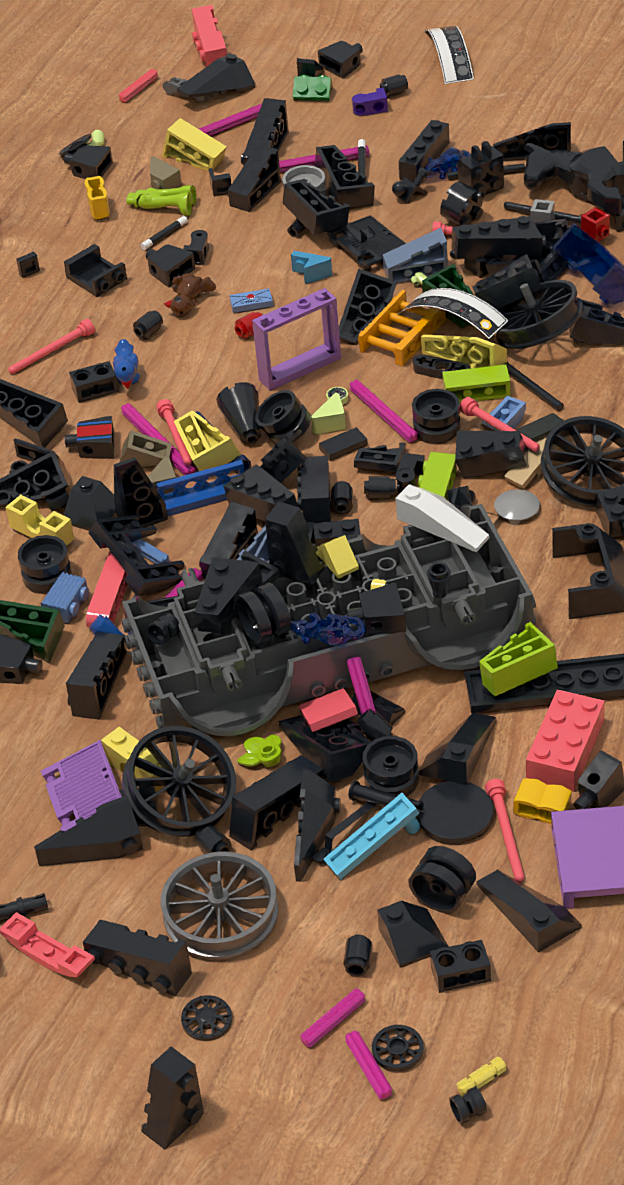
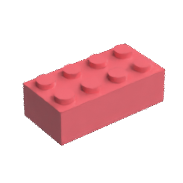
[526,690,605,792]

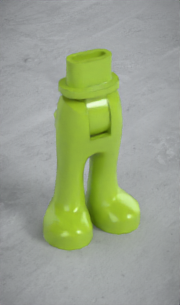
[126,185,197,216]

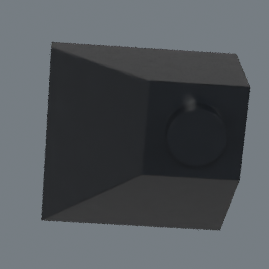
[64,476,117,531]
[377,901,449,968]

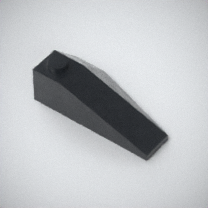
[177,54,255,98]
[493,122,571,161]
[114,457,168,528]
[419,713,496,785]
[279,715,371,782]

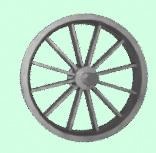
[161,852,278,959]

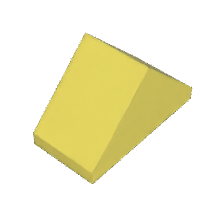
[316,535,359,579]

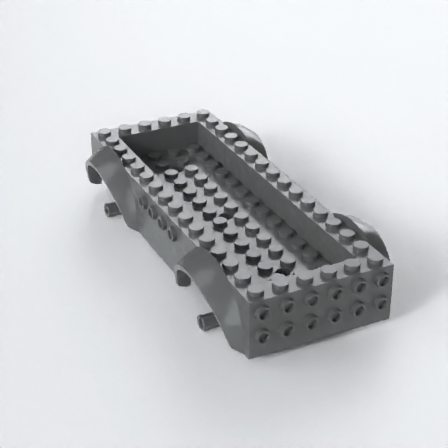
[121,504,536,736]

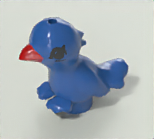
[113,339,140,389]

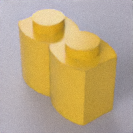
[85,176,110,219]
[513,778,572,824]

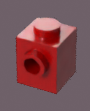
[581,207,610,244]

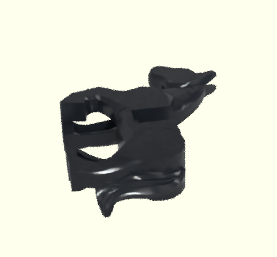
[524,141,624,232]

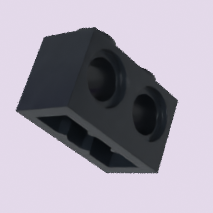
[69,361,119,403]
[430,940,491,993]

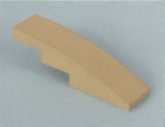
[505,435,573,490]

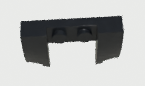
[88,515,184,596]

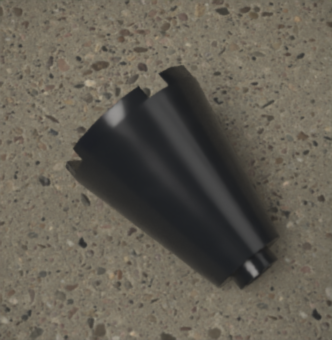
[216,382,261,443]

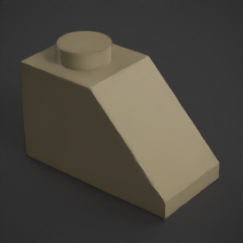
[150,156,182,189]
[120,430,172,468]

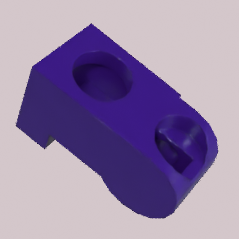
[352,88,388,116]

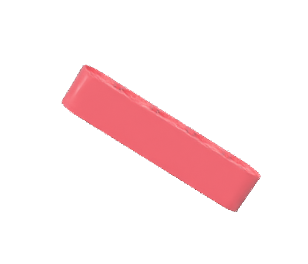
[86,545,137,628]

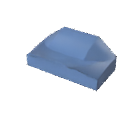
[481,396,526,431]

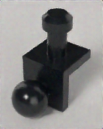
[392,167,430,203]
[447,486,476,510]

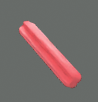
[118,69,158,103]

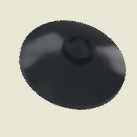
[59,134,92,156]

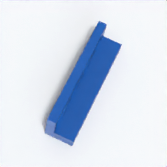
[157,460,244,516]

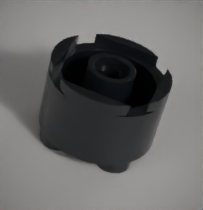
[440,182,484,226]

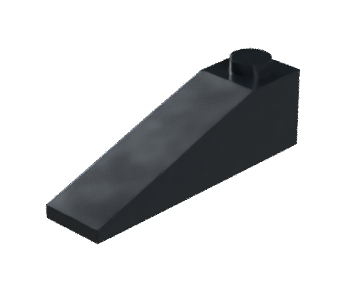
[339,268,397,344]
[569,299,624,344]
[0,451,70,507]
[294,770,341,882]
[34,795,143,866]
[476,870,581,953]

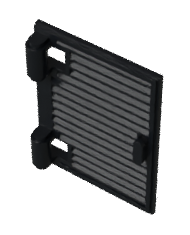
[327,215,406,271]

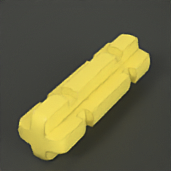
[456,1057,506,1095]

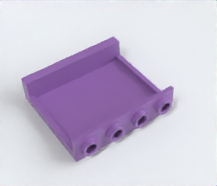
[551,806,624,909]

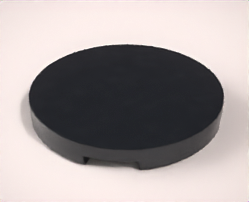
[417,781,493,844]

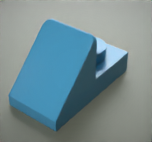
[291,251,333,284]

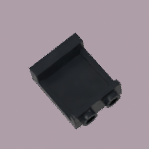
[64,244,127,297]

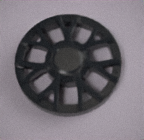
[181,995,232,1041]
[372,1025,424,1071]

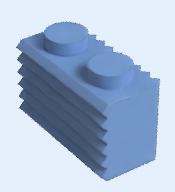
[41,572,89,623]

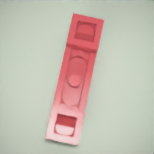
[0,912,95,977]

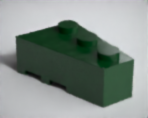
[422,264,475,329]
[0,600,65,664]

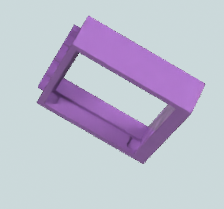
[252,288,341,391]

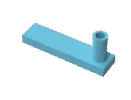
[324,793,420,880]

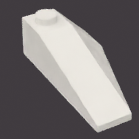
[396,485,489,552]

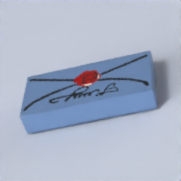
[229,289,273,313]

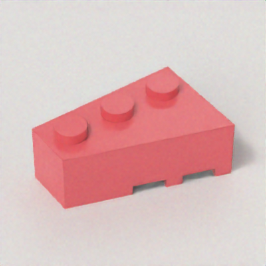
[191,5,227,67]

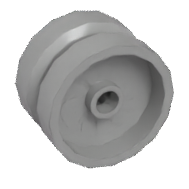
[282,165,327,196]

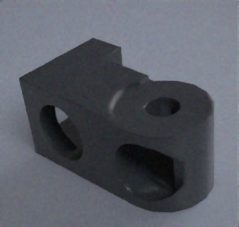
[183,230,209,265]
[396,453,425,493]

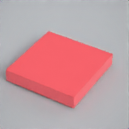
[298,688,358,732]

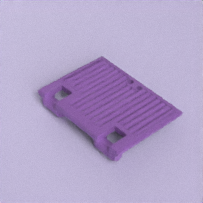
[41,740,122,832]

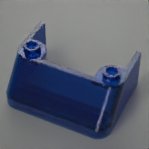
[552,223,624,305]

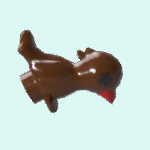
[164,273,216,316]

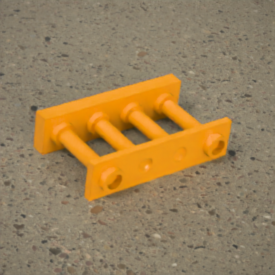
[358,290,446,367]

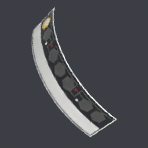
[425,25,474,84]
[397,288,508,339]

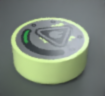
[326,387,348,405]

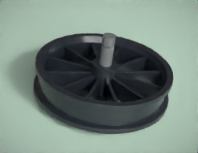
[496,280,584,349]
[540,416,624,507]
[122,726,236,837]

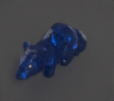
[425,147,471,179]
[291,613,365,646]

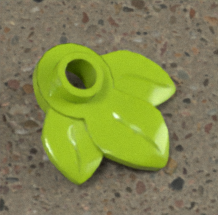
[237,734,282,767]

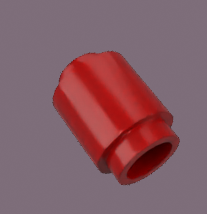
[234,312,262,339]

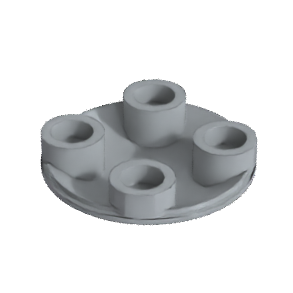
[494,489,540,525]

